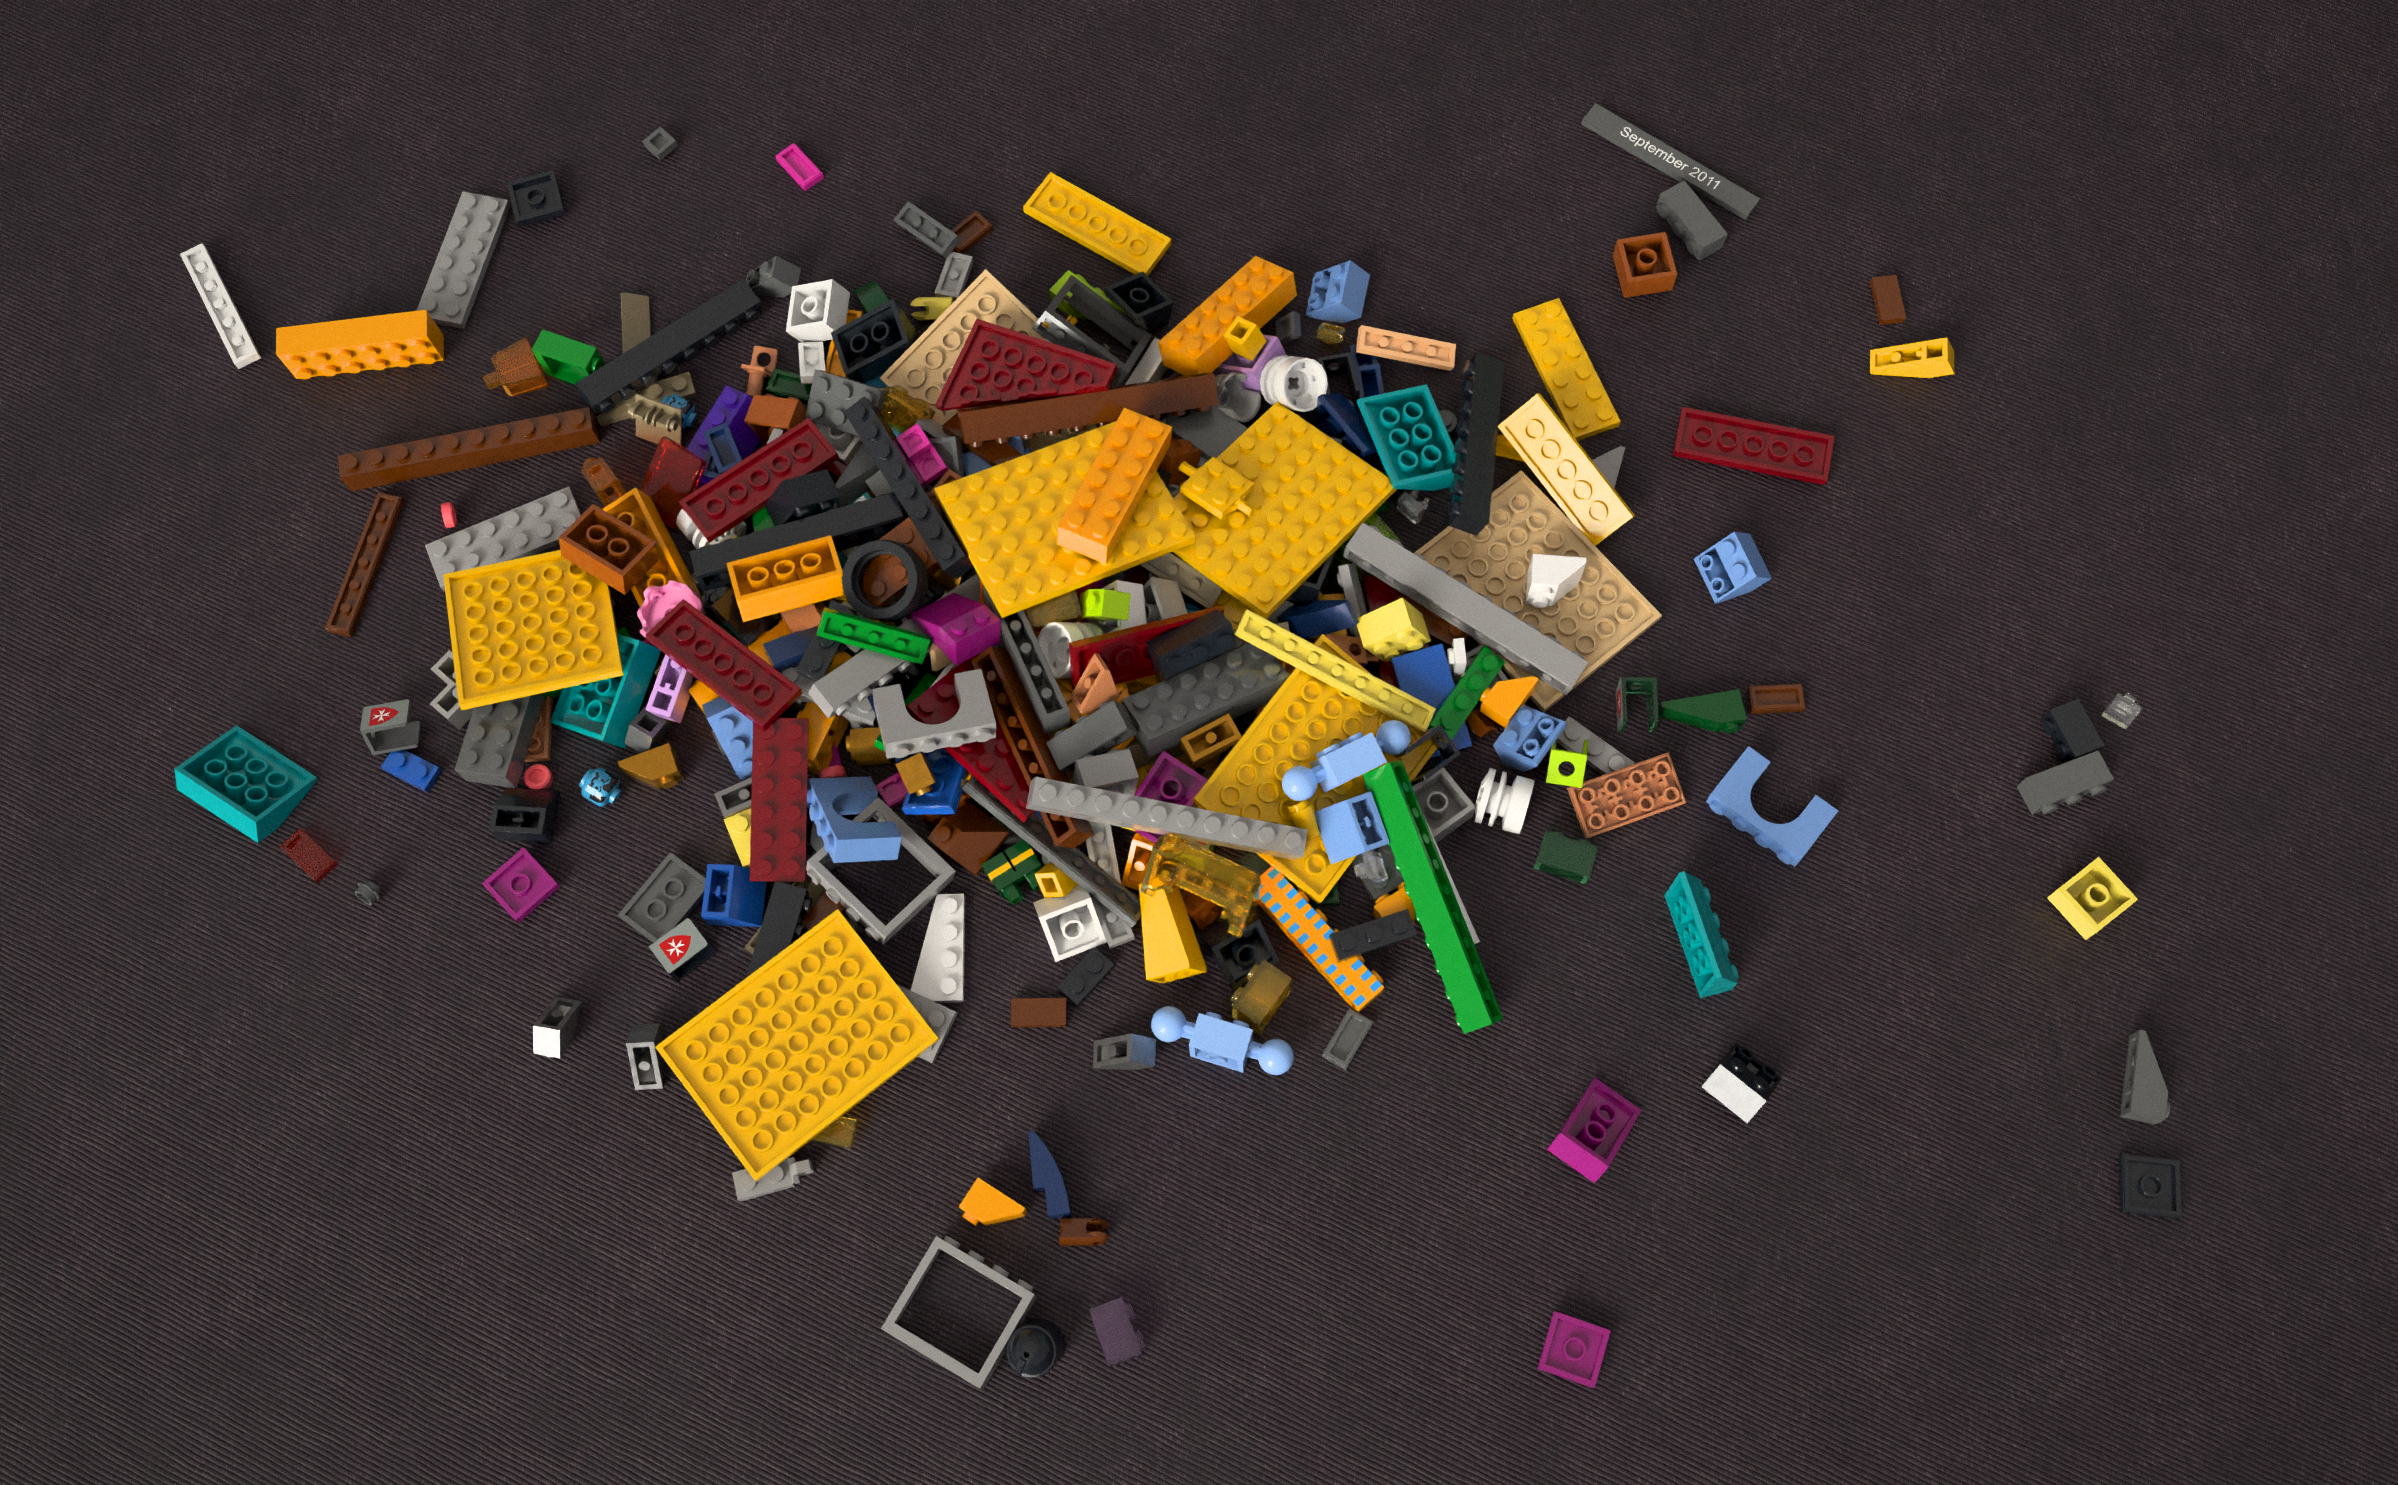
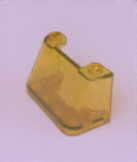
[1140,834,1261,938]

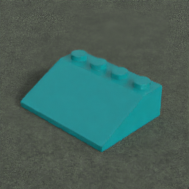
[1357,384,1456,491]
[550,634,661,749]
[174,725,317,843]
[1664,871,1738,998]

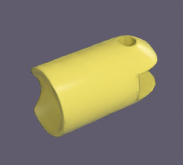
[910,297,954,321]

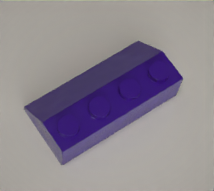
[675,385,762,488]

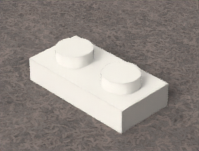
[798,342,825,384]
[1447,638,1467,683]

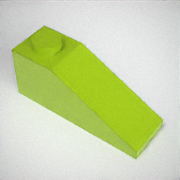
[1078,589,1131,621]

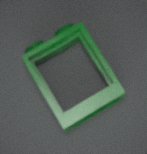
[532,329,606,385]

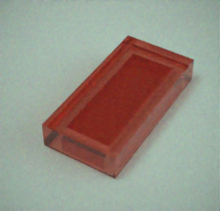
[280,828,338,883]

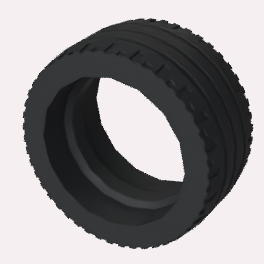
[842,540,928,622]

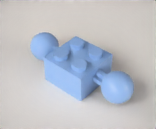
[1282,720,1411,801]
[1151,1006,1294,1075]

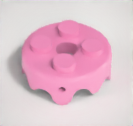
[637,581,706,638]

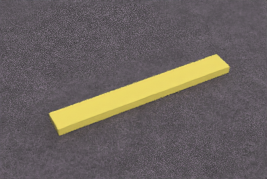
[1234,609,1436,734]

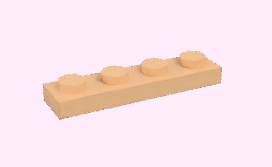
[1356,325,1456,371]

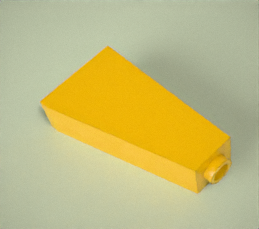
[1139,876,1207,984]

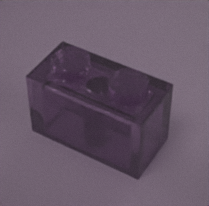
[1089,1297,1146,1368]

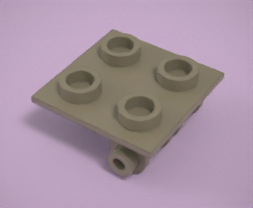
[628,393,682,452]

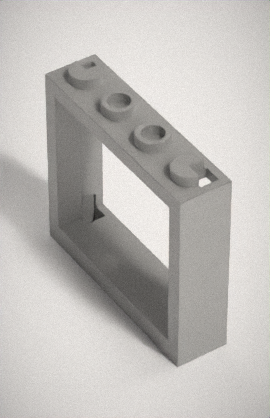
[806,797,956,945]
[881,1236,1037,1390]

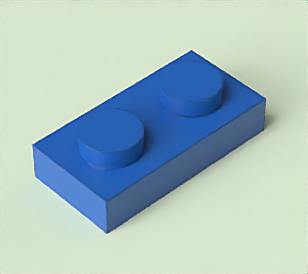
[381,750,442,793]

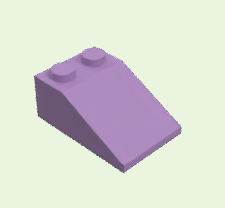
[1212,335,1286,394]

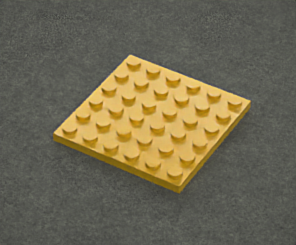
[443,550,624,710]

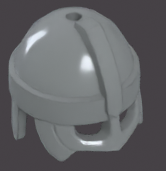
[1215,372,1261,422]

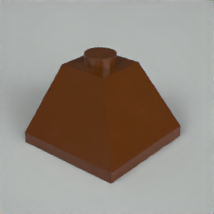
[927,802,1010,876]

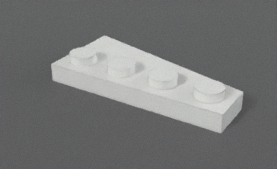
[911,894,965,1003]

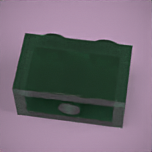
[1533,831,1598,885]

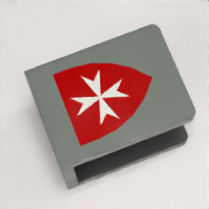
[360,699,421,755]

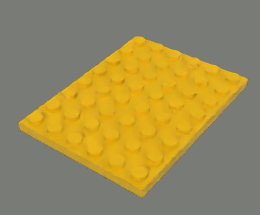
[1173,401,1397,619]
[934,421,1196,618]
[1192,634,1443,904]
[655,909,939,1182]

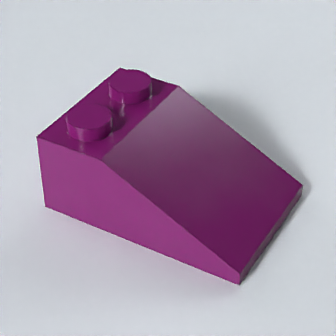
[909,593,1001,665]
[1133,751,1208,849]
[1547,1077,1642,1183]

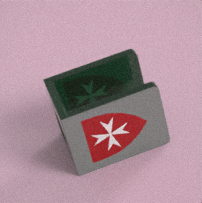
[1616,677,1659,733]

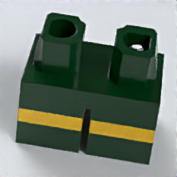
[981,839,1042,905]

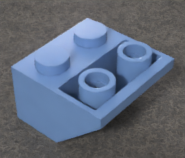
[1306,260,1370,324]
[1694,532,1772,603]
[1493,705,1567,772]
[1315,791,1390,864]

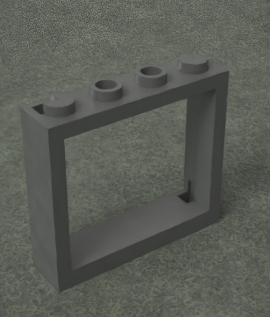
[1032,275,1152,387]

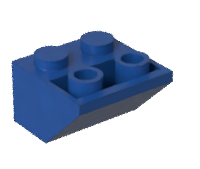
[701,864,768,927]

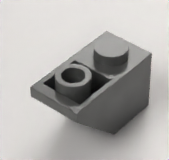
[746,256,801,297]

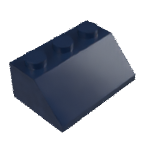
[1316,393,1382,467]

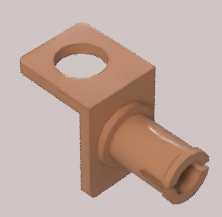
[741,346,778,398]

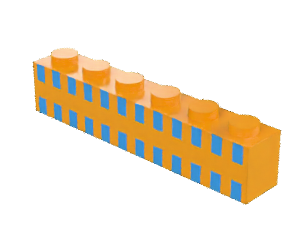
[1248,866,1385,1013]

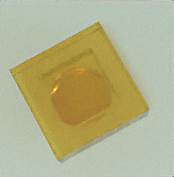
[1316,322,1346,345]

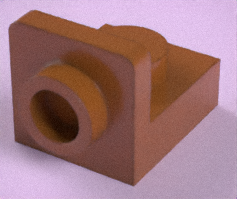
[1181,882,1220,931]

